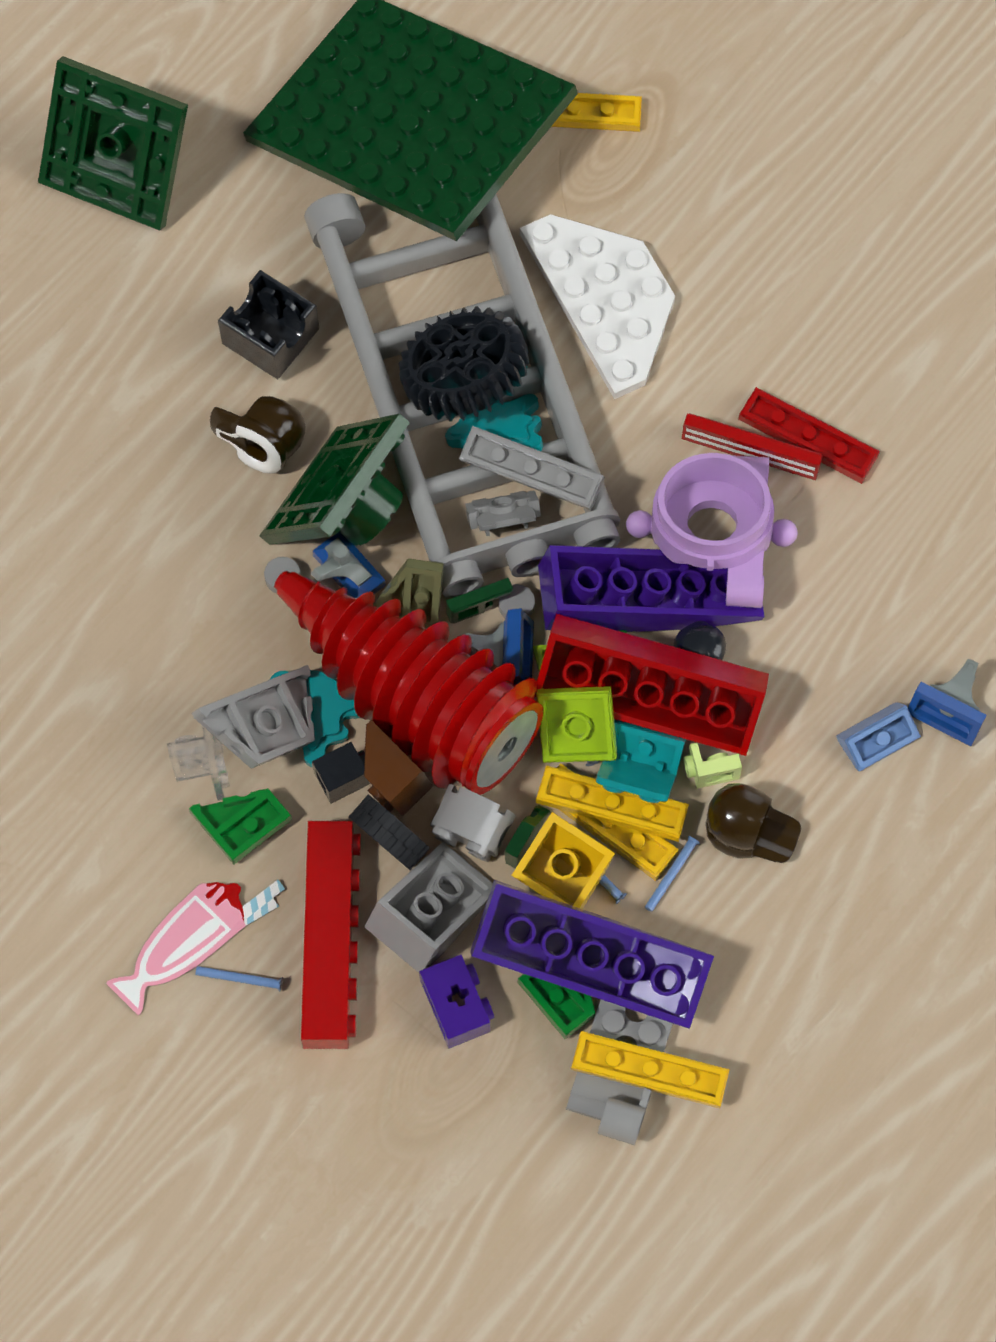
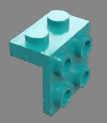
[596,719,686,803]

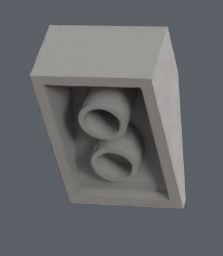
[364,842,493,973]

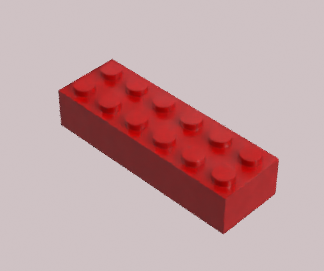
[535,614,769,756]

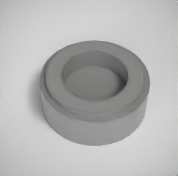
[264,557,301,594]
[499,584,535,618]

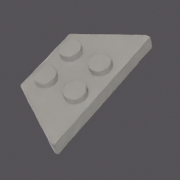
[192,665,315,769]

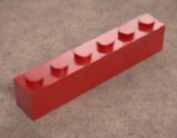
[301,821,361,1049]

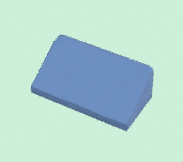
[836,702,921,772]

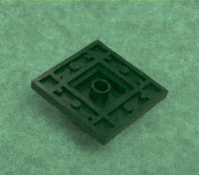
[38,56,188,231]
[259,413,410,546]

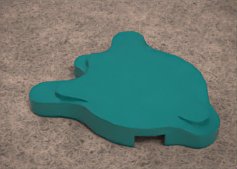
[445,394,544,452]
[270,670,360,768]

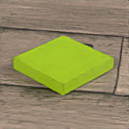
[536,686,617,763]

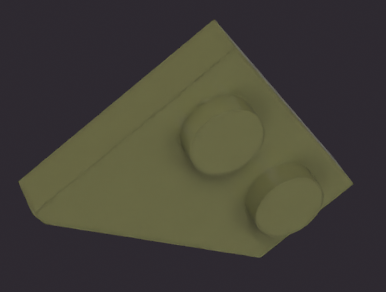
[373,558,444,628]

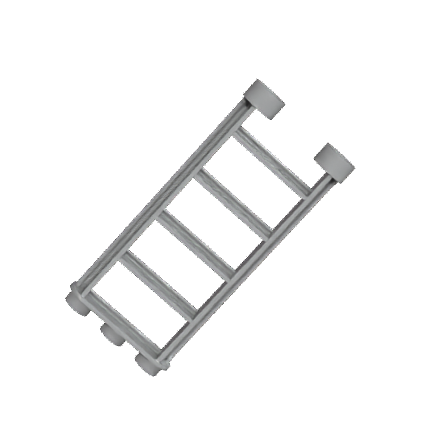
[304,193,621,598]

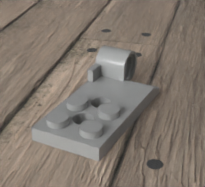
[566,999,673,1145]

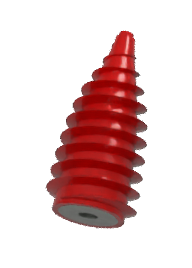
[274,571,543,795]

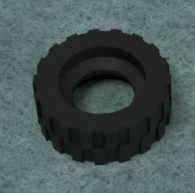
[349,794,430,871]

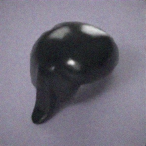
[673,620,726,660]

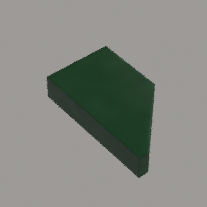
[446,577,513,624]
[505,805,550,869]

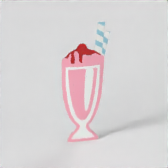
[106,880,285,1015]

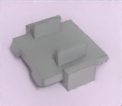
[465,490,541,536]

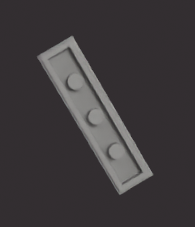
[459,426,605,511]

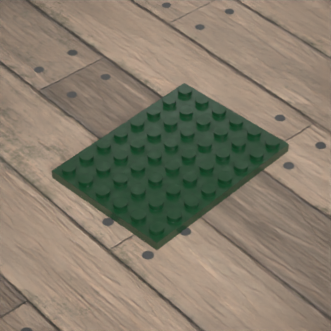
[243,0,578,242]

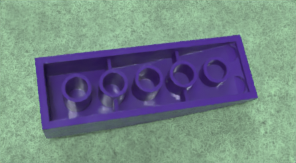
[538,545,765,632]
[470,880,714,1029]

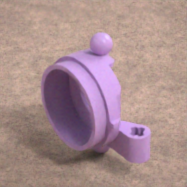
[626,453,798,608]

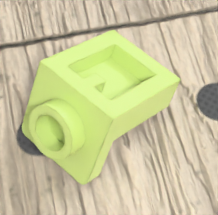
[683,742,742,789]

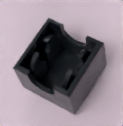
[218,270,319,380]

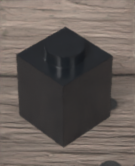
[312,742,370,804]

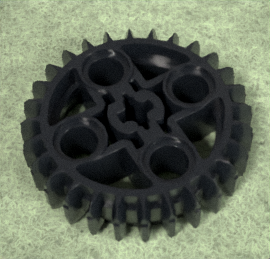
[398,306,530,422]

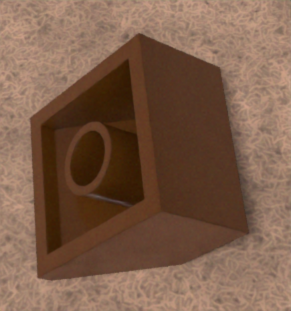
[364,720,434,816]

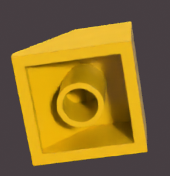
[511,812,615,909]

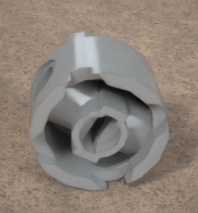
[430,784,516,862]

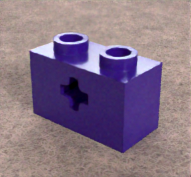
[419,954,495,1049]

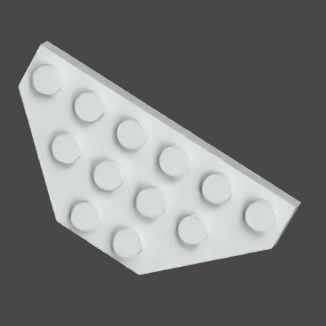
[520,214,675,400]

